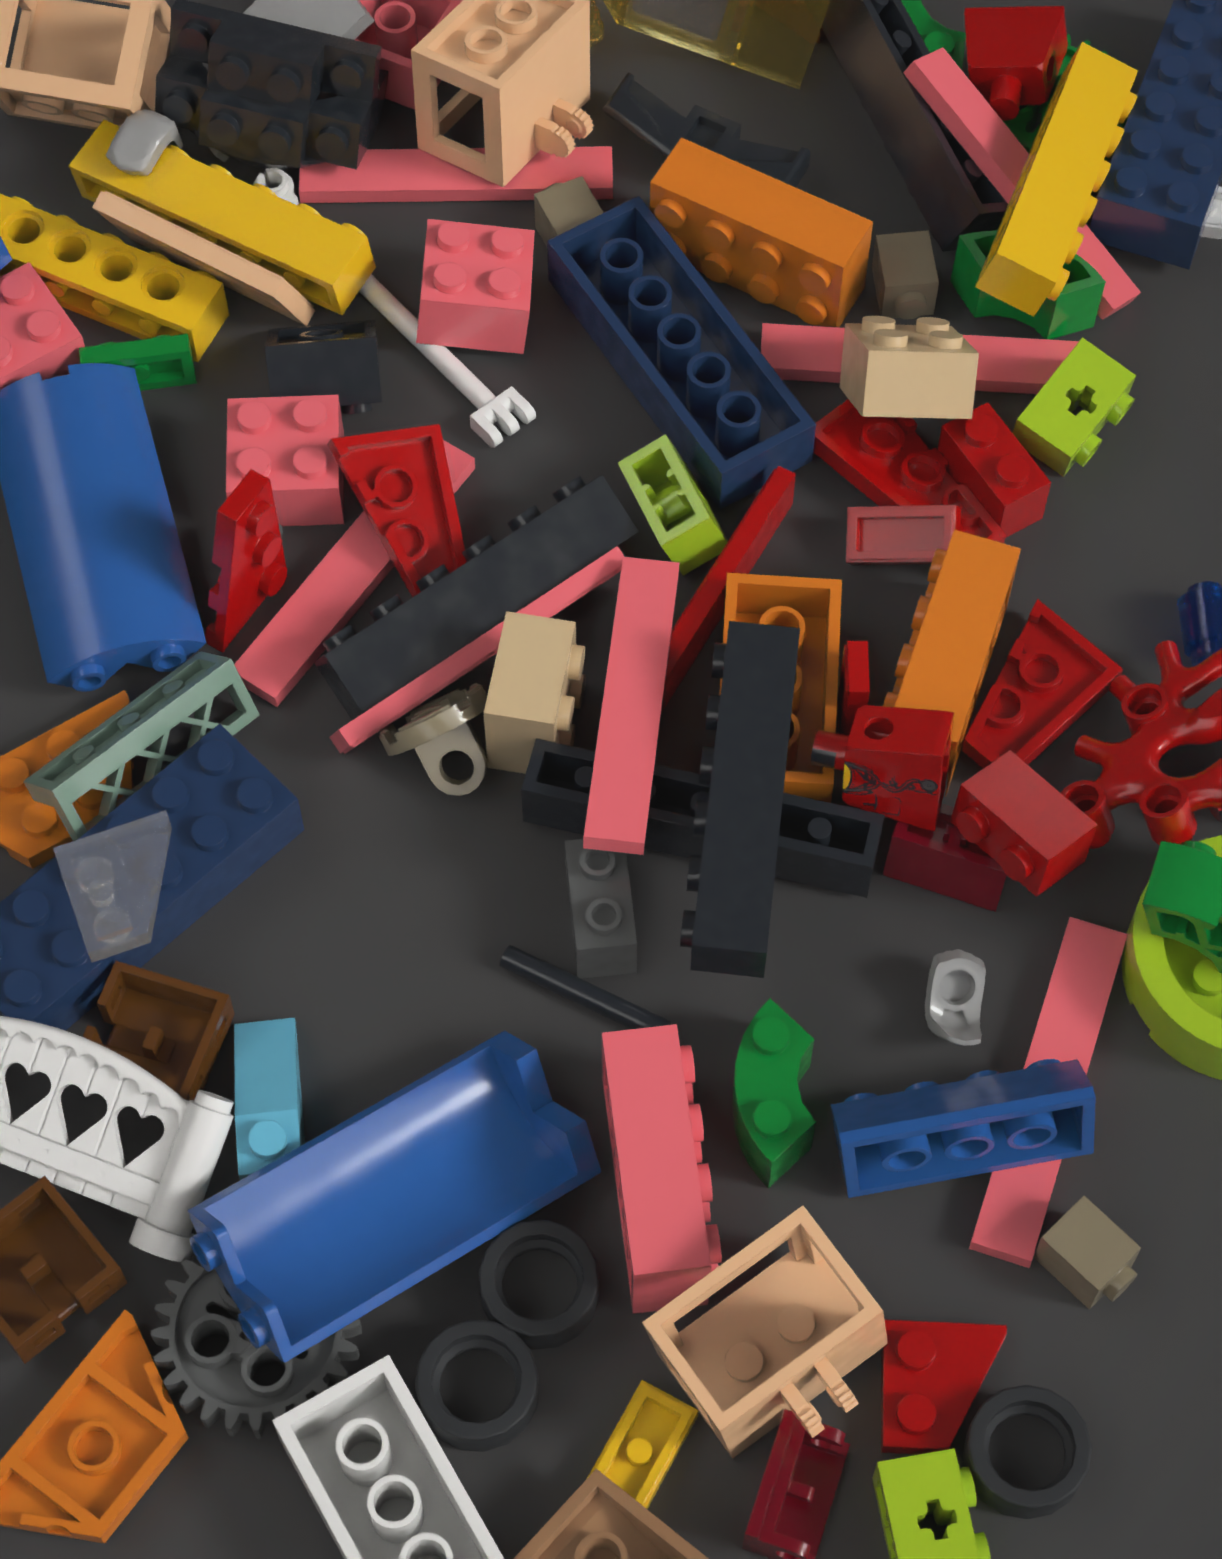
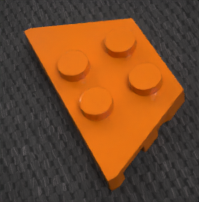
[0,690,135,869]
[0,1310,189,1544]

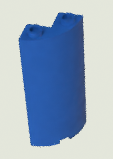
[0,363,207,692]
[187,1030,602,1363]

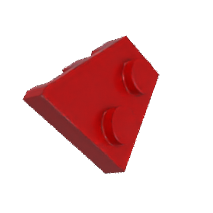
[881,1320,1007,1454]

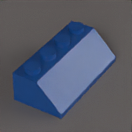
[831,1059,1096,1198]

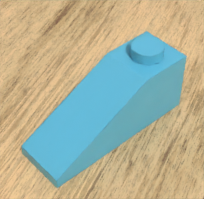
[234,1017,305,1180]

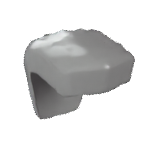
[106,109,183,176]
[925,949,986,1046]

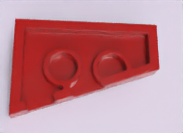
[327,424,467,598]
[205,469,288,653]
[962,599,1123,769]

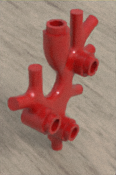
[1061,640,1222,849]

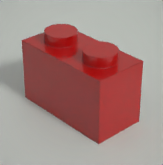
[938,402,1051,538]
[950,750,1098,897]

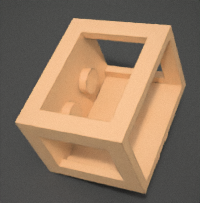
[0,0,171,130]
[411,0,594,187]
[642,1205,888,1459]

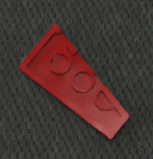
[813,399,1007,543]

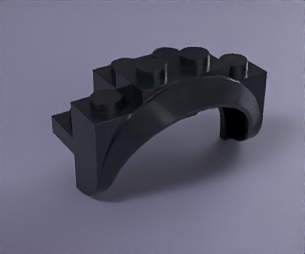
[155,0,389,170]

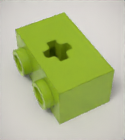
[1013,337,1136,477]
[618,434,728,576]
[872,1448,991,1559]

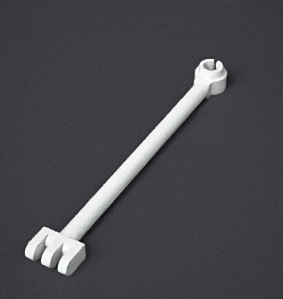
[253,168,536,448]

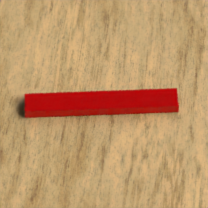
[661,465,796,713]

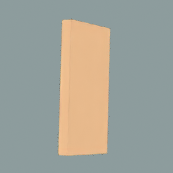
[92,190,315,326]

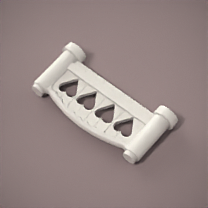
[0,1016,234,1262]

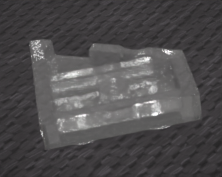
[53,810,172,963]

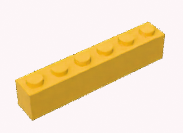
[975,42,1138,317]
[69,119,376,315]

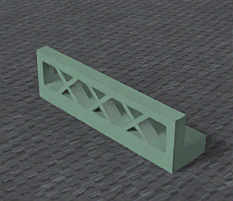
[23,651,260,842]

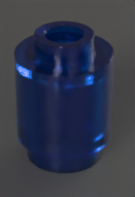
[1177,581,1222,666]

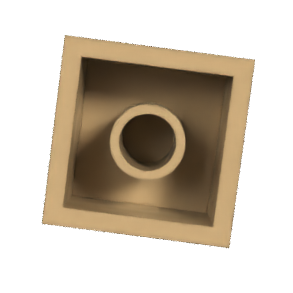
[839,316,979,419]
[484,611,586,774]

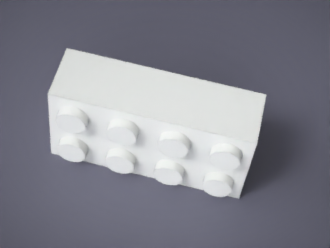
[272,1355,504,1559]

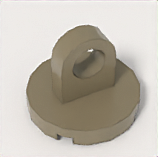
[379,683,488,796]

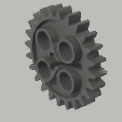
[151,1259,362,1439]

